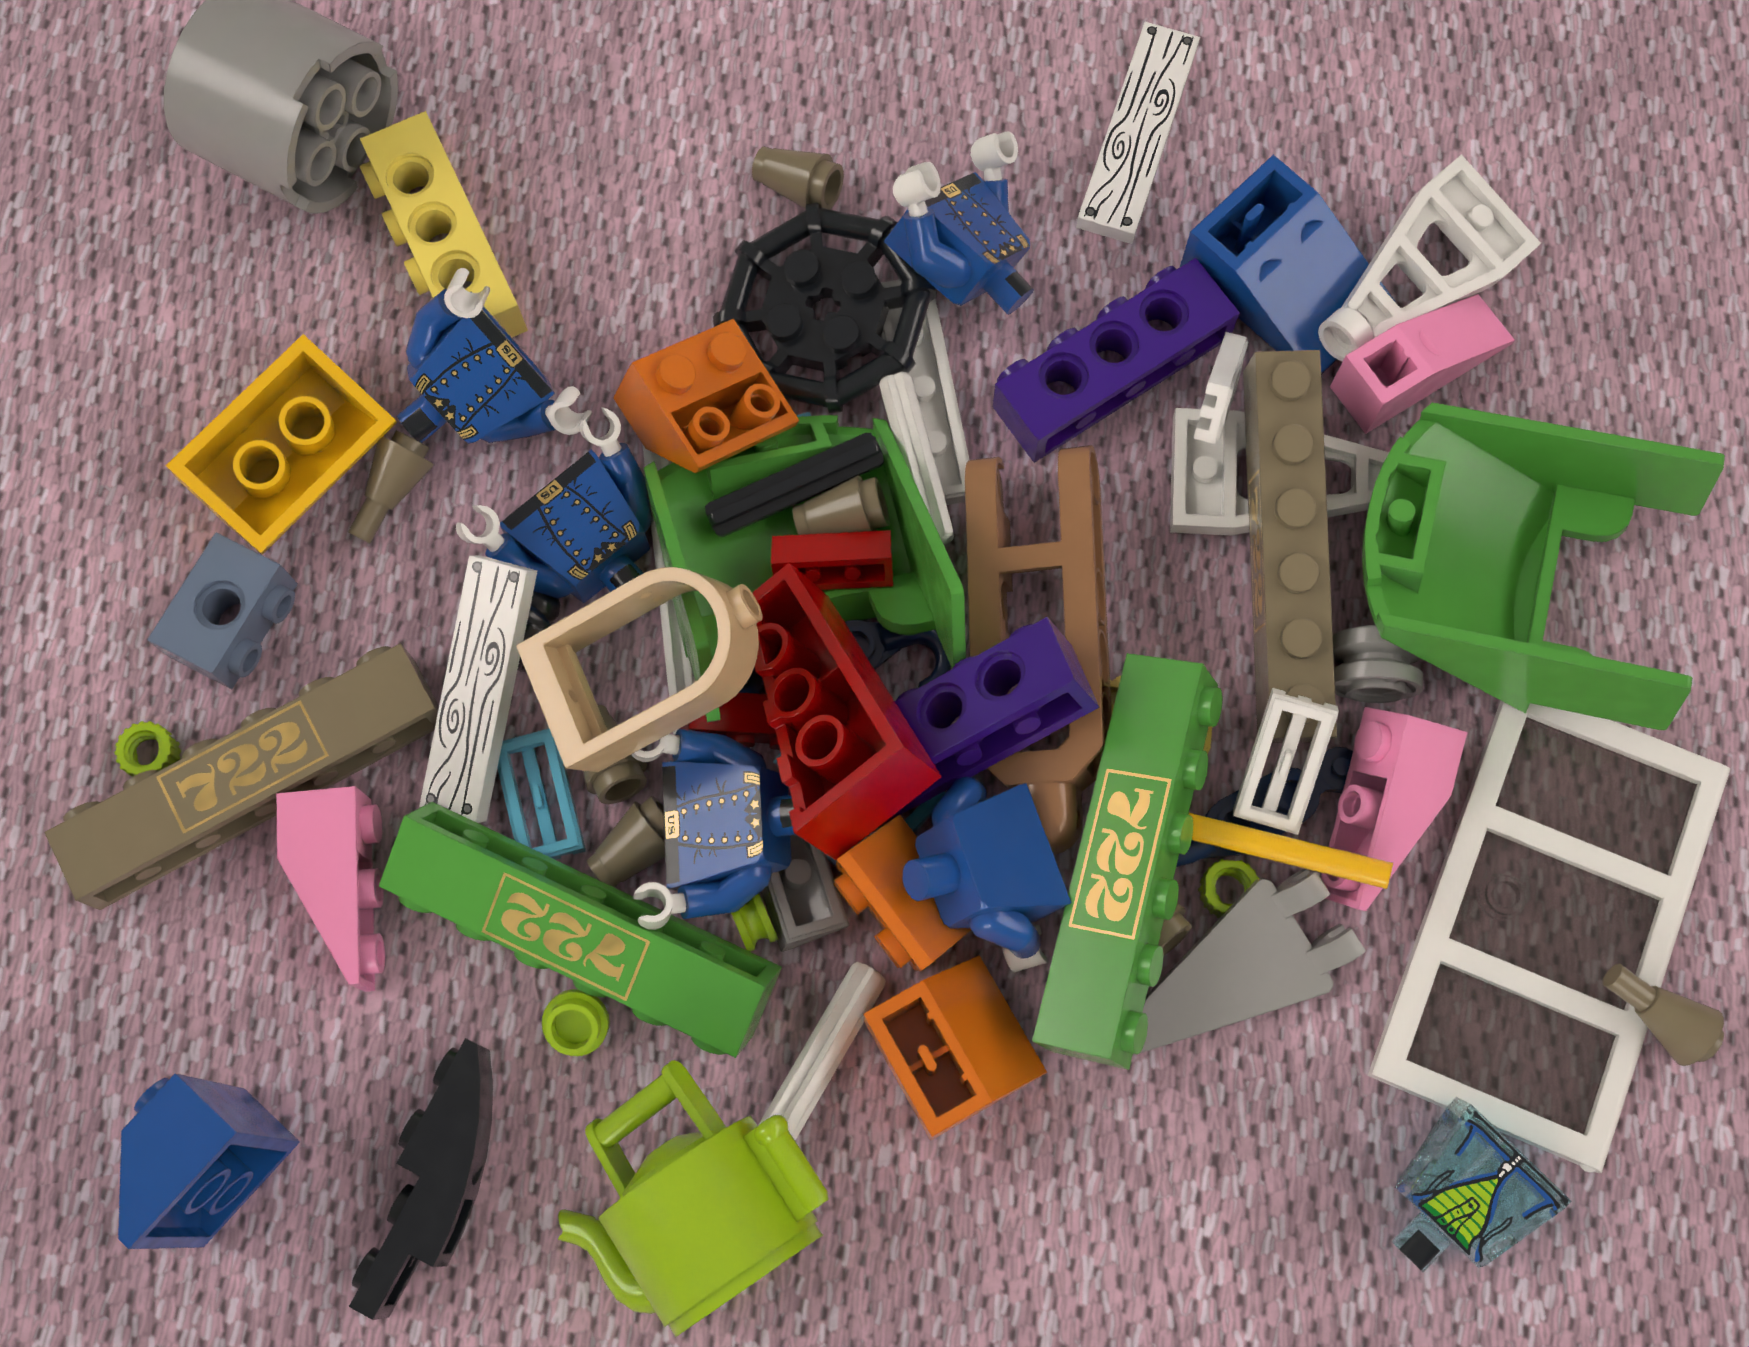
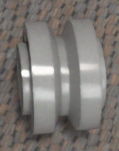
[1333,625,1423,703]

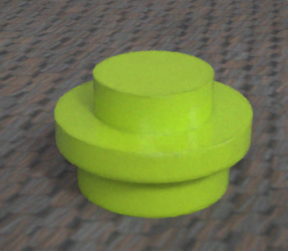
[542,989,610,1056]

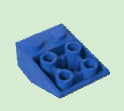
[1180,154,1396,375]

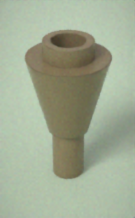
[348,430,434,543]
[1603,964,1724,1066]

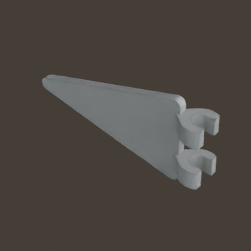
[1133,869,1366,1056]

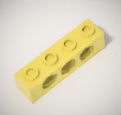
[360,111,528,337]

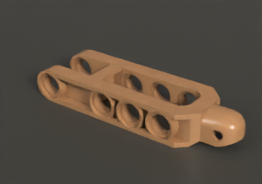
[965,445,1112,855]

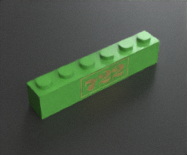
[1032,653,1223,1070]
[379,802,782,1058]

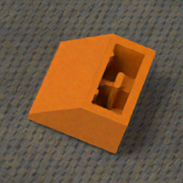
[613,319,800,474]
[833,815,971,971]
[863,955,1047,1141]

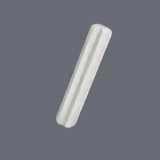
[879,372,954,545]
[758,962,886,1140]

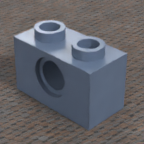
[147,532,298,690]

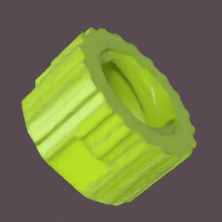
[114,721,181,777]
[1198,859,1260,918]

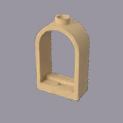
[516,567,762,772]

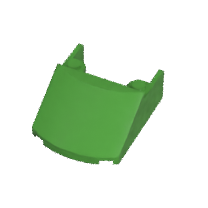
[1362,402,1725,730]
[644,415,966,723]

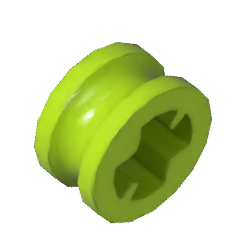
[731,893,778,952]

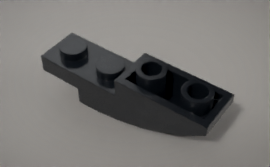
[349,1038,493,1320]

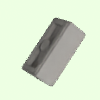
[761,835,849,952]

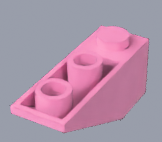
[1330,294,1515,434]
[1321,707,1467,911]
[276,786,385,992]

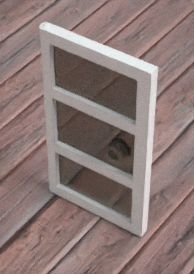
[1367,701,1730,1173]

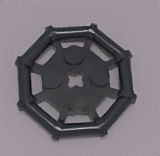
[713,202,937,414]

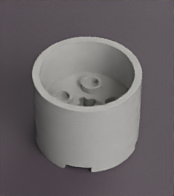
[164,0,398,214]

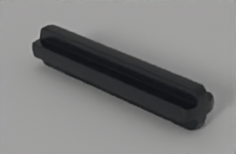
[705,433,884,537]

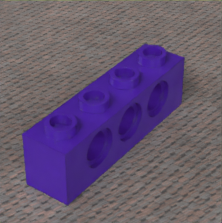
[992,258,1240,463]
[880,617,1099,826]

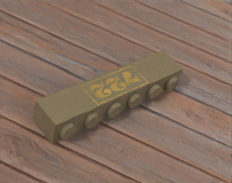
[1243,350,1337,743]
[44,643,439,910]

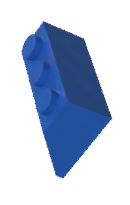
[118,1073,300,1249]

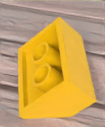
[165,334,397,555]

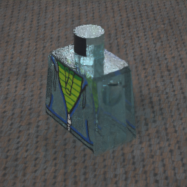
[1391,1097,1572,1273]

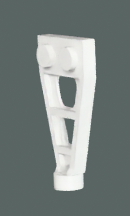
[1318,154,1541,362]
[1170,408,1389,536]

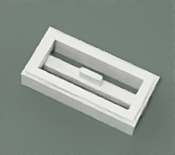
[1194,332,1249,444]
[1233,688,1339,835]

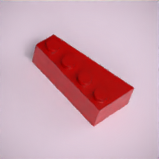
[752,562,942,860]

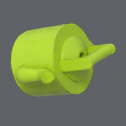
[558,1060,829,1338]

